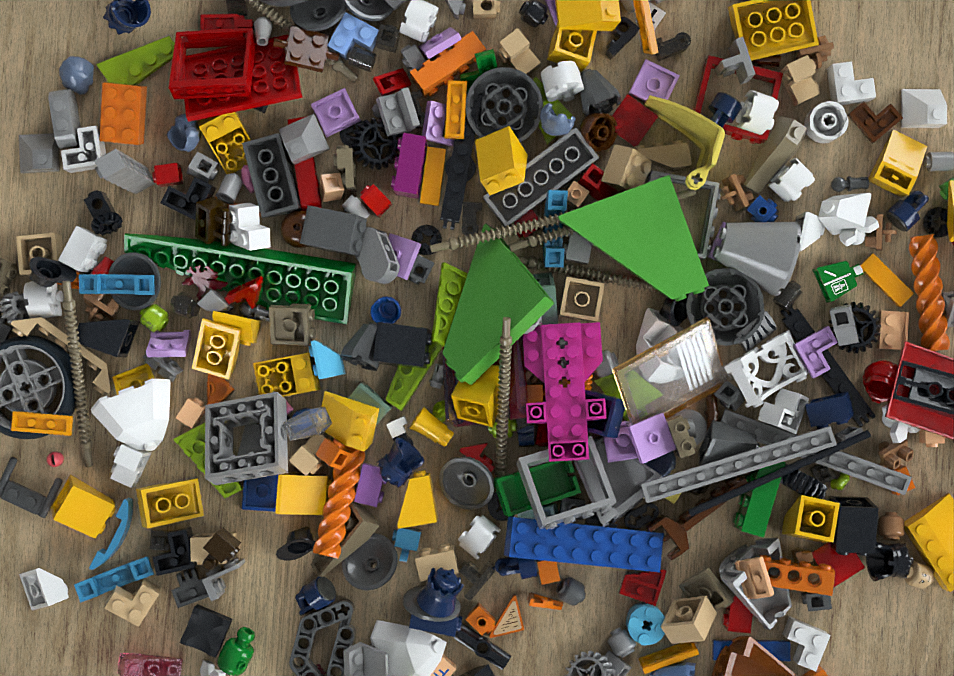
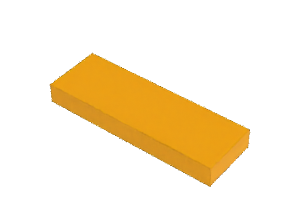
[633,0,659,54]
[445,80,467,139]
[420,146,446,206]
[860,253,914,307]
[11,411,73,436]
[638,642,699,674]

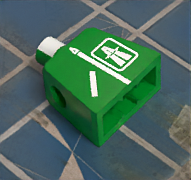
[812,261,863,303]

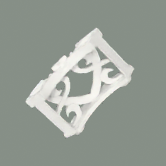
[724,330,809,408]

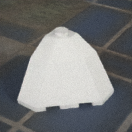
[636,308,713,383]
[91,379,170,451]
[370,620,447,676]

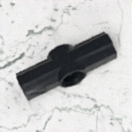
[454,624,511,670]

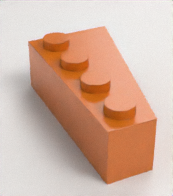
[410,31,486,98]

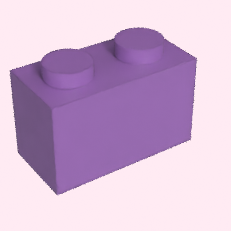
[354,463,387,507]

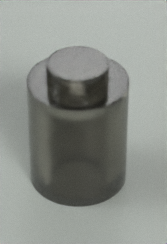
[346,46,377,72]
[773,281,802,311]

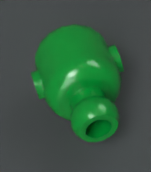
[217,627,255,676]

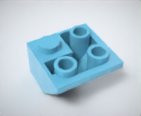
[309,340,346,379]

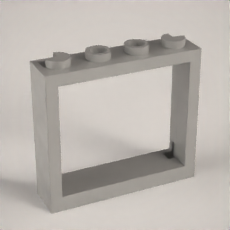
[647,170,721,260]
[516,436,617,530]

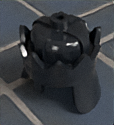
[866,542,913,581]

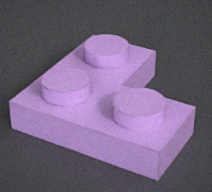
[793,326,838,378]

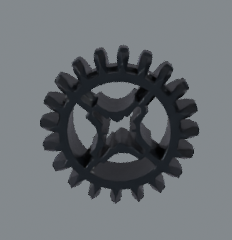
[350,118,400,170]
[828,302,881,354]
[780,464,828,499]

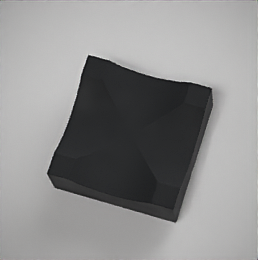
[180,604,233,658]

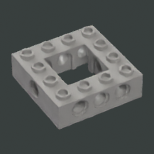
[205,392,288,485]

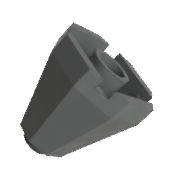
[580,69,621,117]
[341,322,380,371]

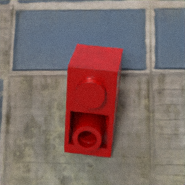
[577,163,618,201]
[360,184,392,218]
[722,595,753,634]

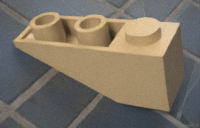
[634,140,692,170]

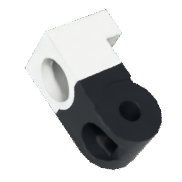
[386,415,414,446]

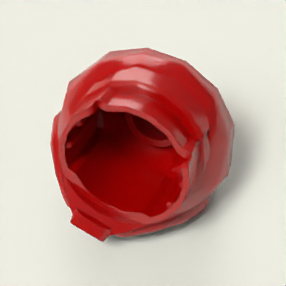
[863,360,898,404]

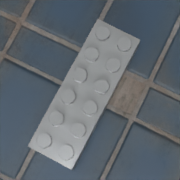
[483,127,599,228]

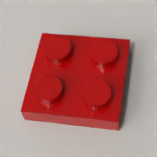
[612,94,658,147]

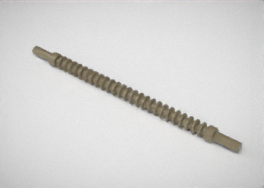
[244,0,358,82]
[509,189,696,252]
[430,209,576,253]
[517,256,698,298]
[62,281,93,467]
[495,317,512,478]

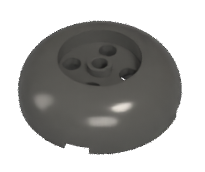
[466,67,543,142]
[686,268,765,346]

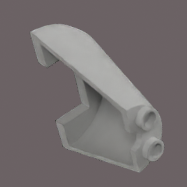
[713,222,801,296]
[573,437,662,527]
[719,538,792,630]

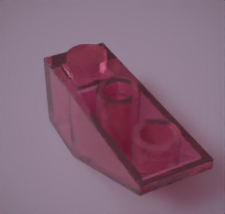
[117,653,183,676]

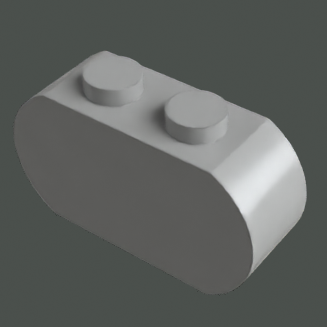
[48,89,81,149]
[355,227,400,284]

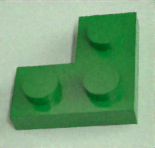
[460,49,498,92]

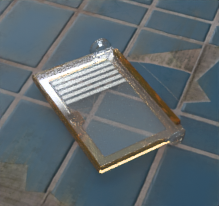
[612,317,734,427]

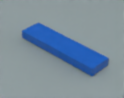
[712,640,791,661]

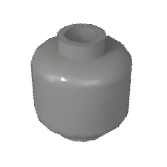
[592,350,619,378]
[607,627,636,658]

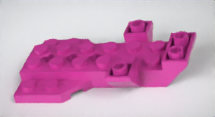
[523,322,607,462]

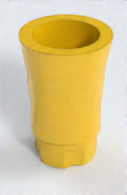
[409,407,454,447]

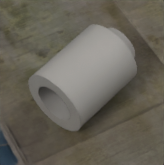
[923,152,954,171]
[216,173,243,204]

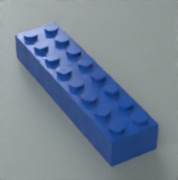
[504,516,664,572]

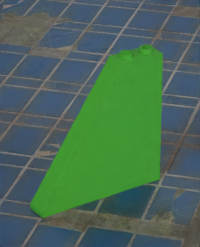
[557,175,709,301]
[442,223,554,385]

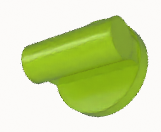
[432,400,454,422]

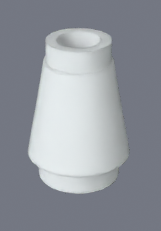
[254,17,273,46]
[342,195,370,218]

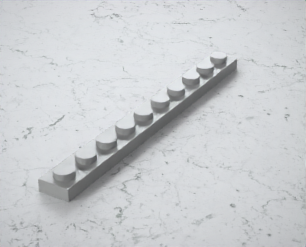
[720,409,912,495]
[640,426,837,503]

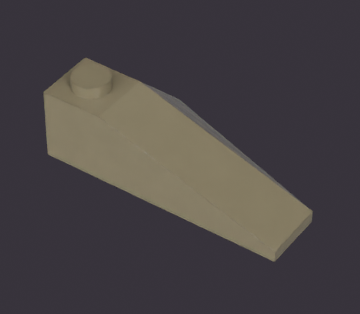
[744,116,807,194]
[311,500,379,577]

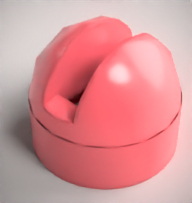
[46,451,64,467]

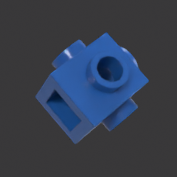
[747,195,779,222]

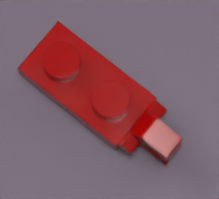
[200,14,254,31]

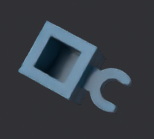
[392,527,422,562]

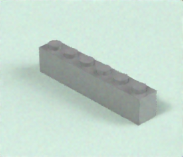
[94,149,156,194]

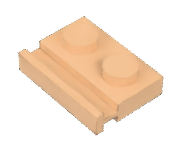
[877,310,909,350]
[735,556,774,599]

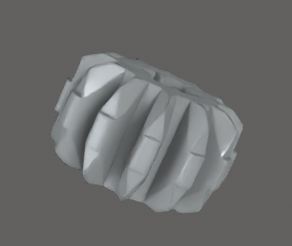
[0,291,29,323]

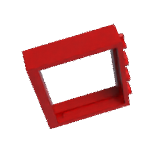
[168,28,256,100]
[693,55,783,145]

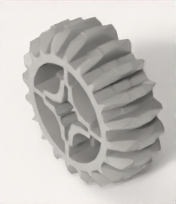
[564,651,615,676]

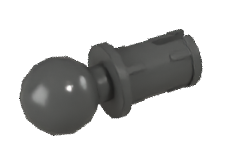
[831,176,869,192]
[239,301,270,323]

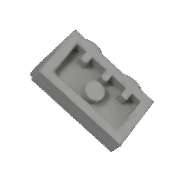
[202,558,245,601]
[343,642,389,676]

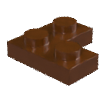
[848,101,903,144]

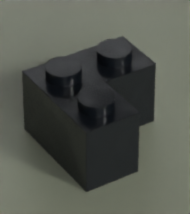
[160,177,216,220]
[152,527,198,576]

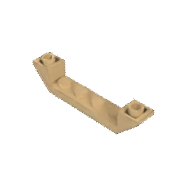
[11,317,111,395]

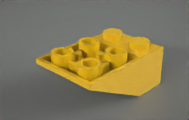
[198,112,251,174]
[868,129,927,198]
[253,352,321,397]

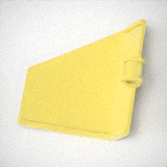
[644,95,725,190]

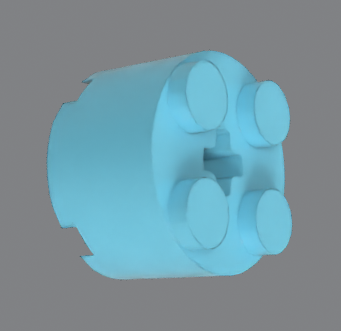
[625,602,665,646]

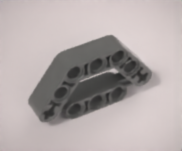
[289,599,356,676]

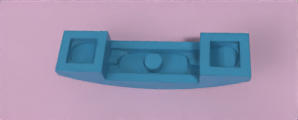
[543,190,568,267]
[79,274,155,295]
[89,497,133,570]
[74,556,154,603]

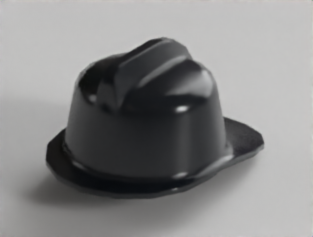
[29,257,77,288]
[659,294,688,327]
[276,526,316,561]

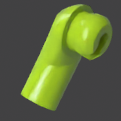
[830,472,850,490]

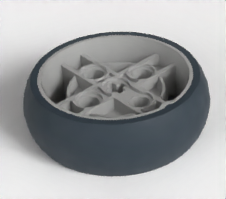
[0,335,77,439]

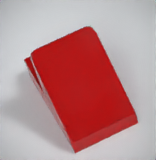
[373,68,412,96]
[224,276,263,309]
[459,442,495,472]

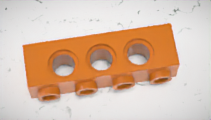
[759,555,835,596]

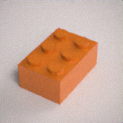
[100,82,147,145]

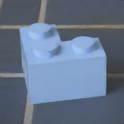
[327,12,381,59]

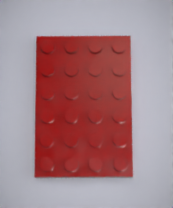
[183,34,303,122]

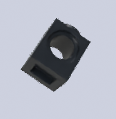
[84,190,116,219]

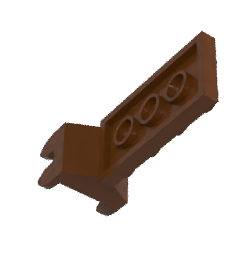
[646,476,748,560]

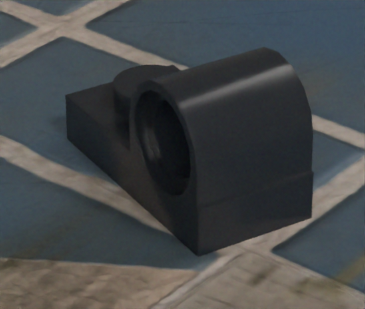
[605,17,640,60]

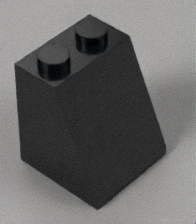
[76,319,140,357]
[373,322,433,369]
[829,496,879,556]

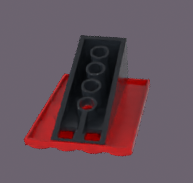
[885,341,954,440]

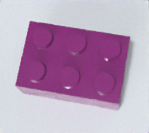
[391,133,428,199]

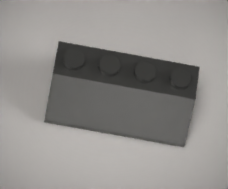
[242,133,302,218]

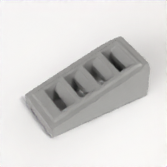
[835,426,863,443]

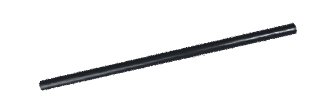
[688,430,871,517]

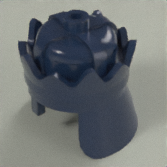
[103,0,151,35]
[377,438,424,488]
[416,567,464,618]

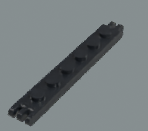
[440,91,483,230]
[780,305,876,428]

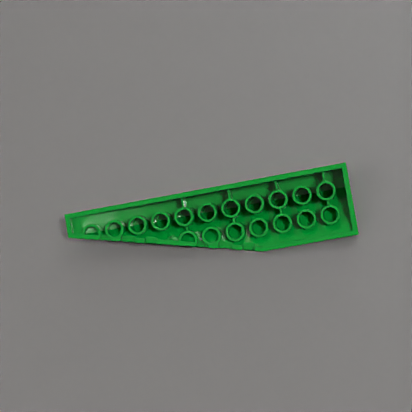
[124,233,356,325]

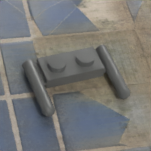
[0,457,62,518]

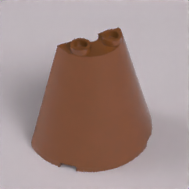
[712,636,796,676]

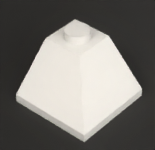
[901,89,947,128]
[818,193,871,230]
[796,212,825,252]
[19,568,69,610]

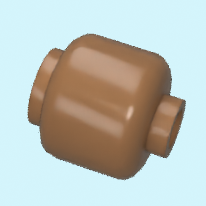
[878,512,905,541]

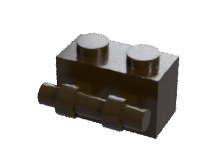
[195,197,232,246]
[203,528,241,570]

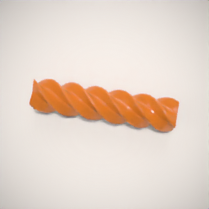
[909,234,950,351]
[313,445,365,559]

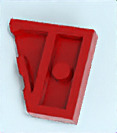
[618,570,667,606]

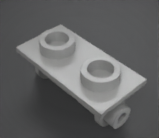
[143,351,183,382]

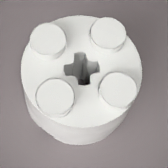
[400,0,439,43]
[541,61,584,102]
[736,90,779,135]
[804,101,849,143]
[768,158,815,202]
[23,281,64,318]
[458,515,501,560]

